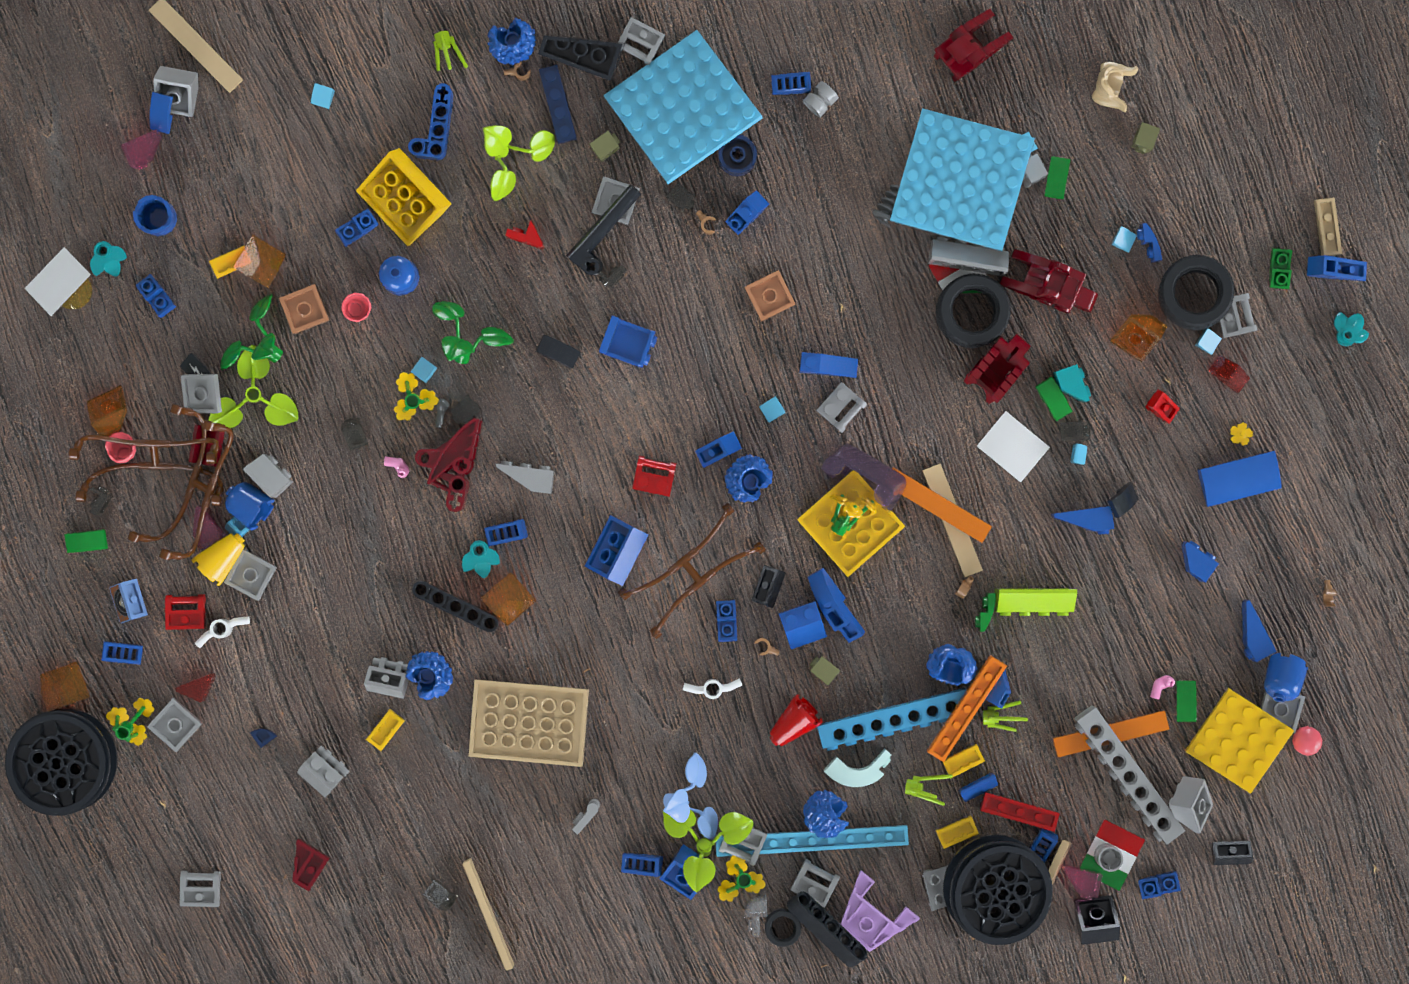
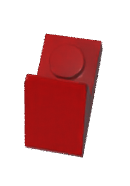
[505,220,544,250]
[1145,389,1180,424]

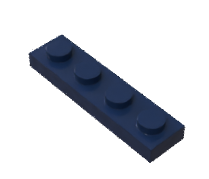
[539,65,577,144]

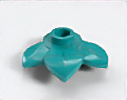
[90,241,127,277]
[1334,312,1369,346]
[462,540,500,578]

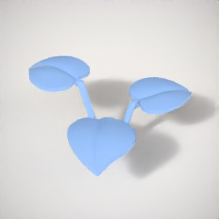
[663,753,718,840]

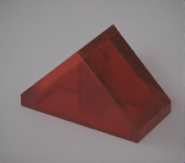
[1208,355,1250,394]
[175,673,216,702]

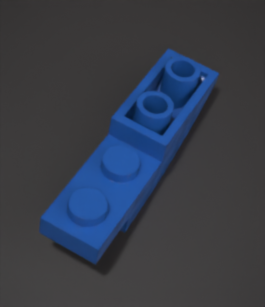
[808,568,865,643]

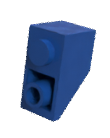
[725,190,769,235]
[1181,541,1219,583]
[985,670,1011,709]

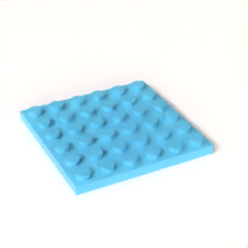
[603,30,762,184]
[890,108,1035,251]

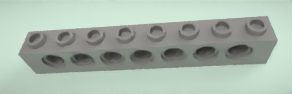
[1073,705,1185,845]

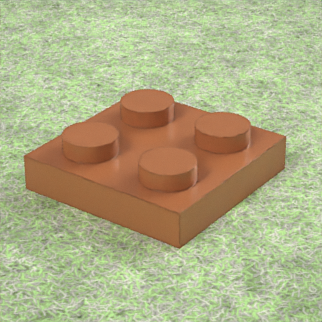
[744,270,796,322]
[279,284,330,334]

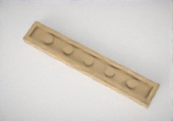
[149,0,243,93]
[922,464,983,577]
[462,858,514,971]

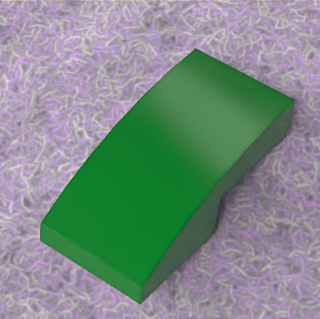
[1044,156,1071,199]
[1269,248,1292,289]
[1035,377,1073,421]
[64,529,108,553]
[975,593,996,632]
[1176,681,1197,722]

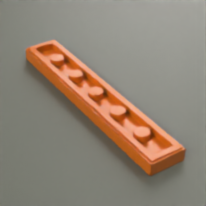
[883,467,992,543]
[927,655,1007,762]
[1052,710,1169,757]

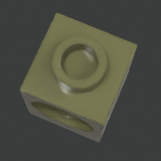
[1131,122,1160,154]
[589,131,620,162]
[809,655,840,685]

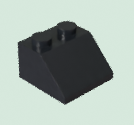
[1074,895,1120,945]

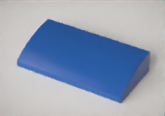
[1197,451,1282,507]

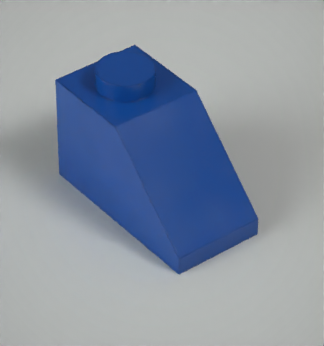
[695,431,742,468]

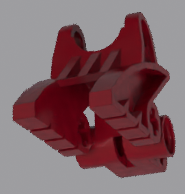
[934,9,1014,82]
[1000,249,1098,314]
[963,333,1031,404]
[415,418,483,512]

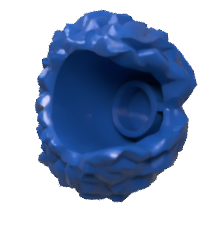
[487,17,537,65]
[725,454,773,502]
[926,644,977,686]
[406,651,453,700]
[803,790,849,838]

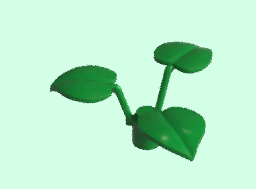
[220,294,283,370]
[432,301,514,364]

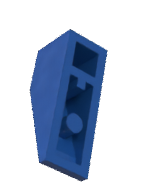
[1307,255,1367,281]
[799,352,858,378]
[1051,506,1114,535]
[1242,600,1277,662]

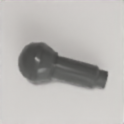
[435,399,449,428]

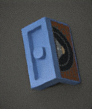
[109,579,148,623]

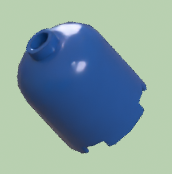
[133,195,177,236]
[379,256,420,296]
[225,482,275,531]
[1264,653,1308,702]

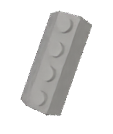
[928,237,1009,276]

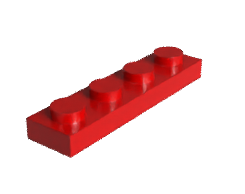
[980,792,1060,832]

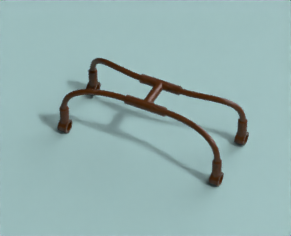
[127,404,234,560]
[69,435,224,506]
[618,502,766,639]

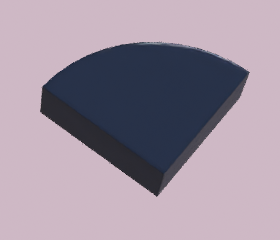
[250,728,277,748]

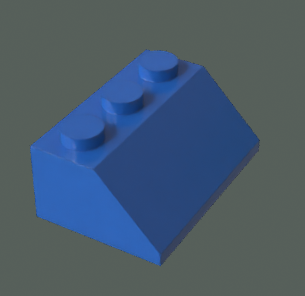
[585,515,649,586]

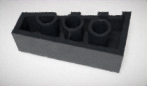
[538,35,625,81]

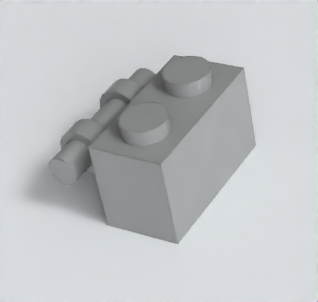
[1023,154,1048,188]
[364,657,409,699]
[297,746,350,798]

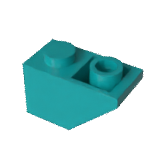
[1053,364,1091,403]

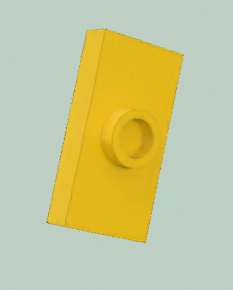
[209,246,252,279]
[366,709,405,751]
[943,744,985,778]
[935,815,979,849]

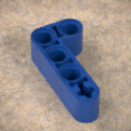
[408,83,453,161]

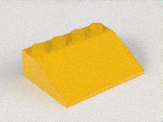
[356,148,451,246]

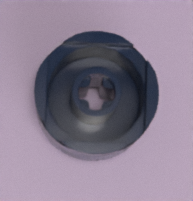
[718,135,757,177]

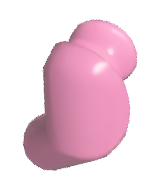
[384,456,409,478]
[1150,675,1175,699]

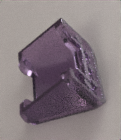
[820,444,907,513]

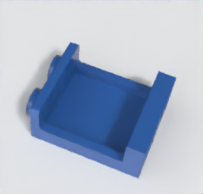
[599,316,658,369]

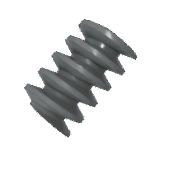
[872,184,900,227]

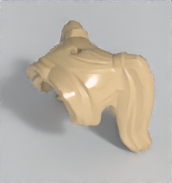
[1092,62,1138,113]

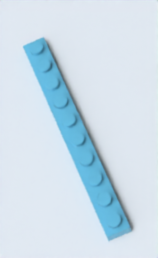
[716,825,909,857]

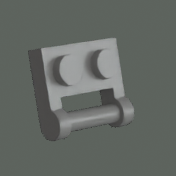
[618,17,665,65]
[1214,293,1258,339]
[816,382,867,433]
[572,799,600,835]
[718,828,767,866]
[790,859,840,908]
[180,871,221,907]

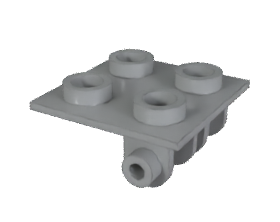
[922,865,948,911]

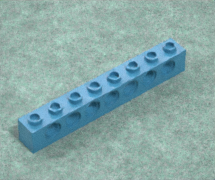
[817,688,967,751]

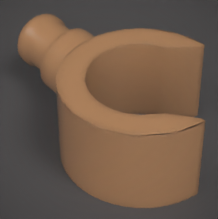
[504,62,531,81]
[696,210,716,235]
[954,576,974,599]
[1323,580,1336,607]
[754,638,780,656]

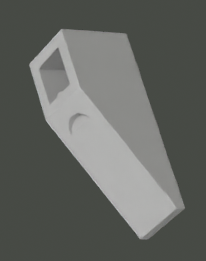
[496,461,555,494]

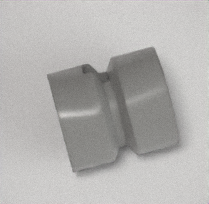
[803,81,839,118]
[1094,843,1123,872]

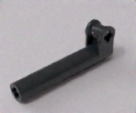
[566,184,641,275]

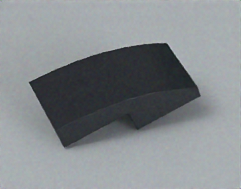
[535,334,581,369]
[1107,482,1139,518]

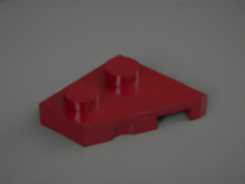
[292,838,330,892]

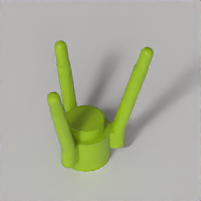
[433,31,468,71]
[983,701,1028,732]
[905,774,953,806]

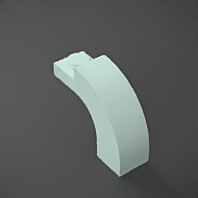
[823,748,891,787]

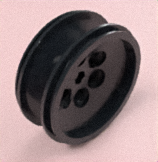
[5,708,118,816]
[943,835,1053,945]

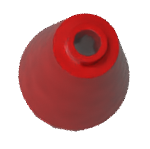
[770,694,823,746]

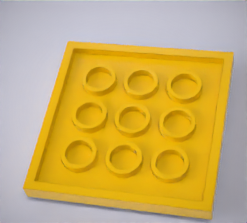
[797,469,905,577]
[1185,688,1294,794]

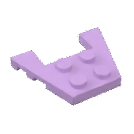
[840,870,920,952]

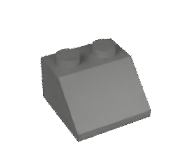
[153,66,198,117]
[243,454,293,498]
[1169,776,1213,834]

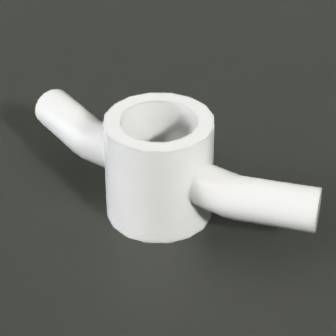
[195,616,250,648]
[683,678,742,699]

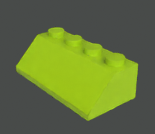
[995,588,1077,616]

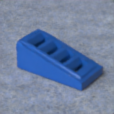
[771,72,811,95]
[484,519,528,547]
[101,641,143,665]
[1030,828,1058,863]
[621,853,663,877]

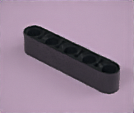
[412,581,500,632]
[787,891,867,967]

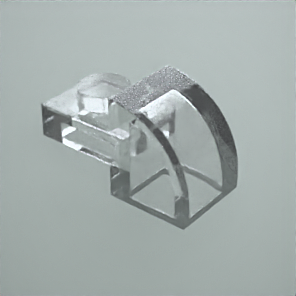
[744,894,767,937]

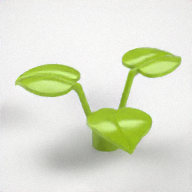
[483,125,555,201]
[208,345,299,428]
[663,810,754,893]

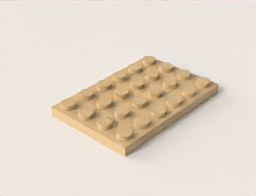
[468,679,589,767]

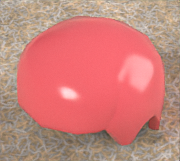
[341,292,371,322]
[105,432,136,464]
[1292,726,1323,756]

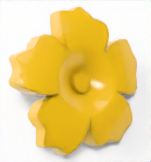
[1230,422,1253,446]

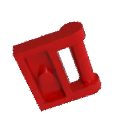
[632,455,677,497]
[165,594,206,630]

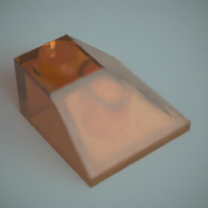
[233,234,286,288]
[1110,314,1167,362]
[86,385,127,437]
[481,572,536,626]
[40,661,90,712]

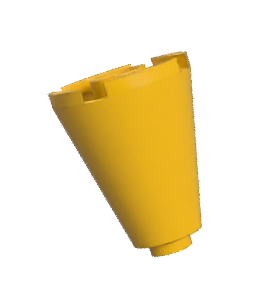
[191,533,245,586]

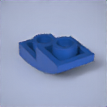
[150,92,173,134]
[335,209,379,247]
[1137,223,1162,263]
[135,274,176,318]
[716,600,737,642]
[1138,871,1181,899]

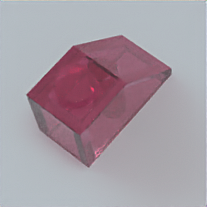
[121,130,162,170]
[193,506,226,550]
[1061,864,1102,900]

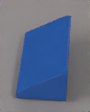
[958,773,998,802]

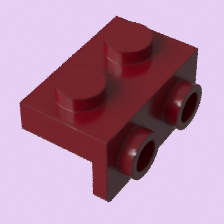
[189,424,225,467]

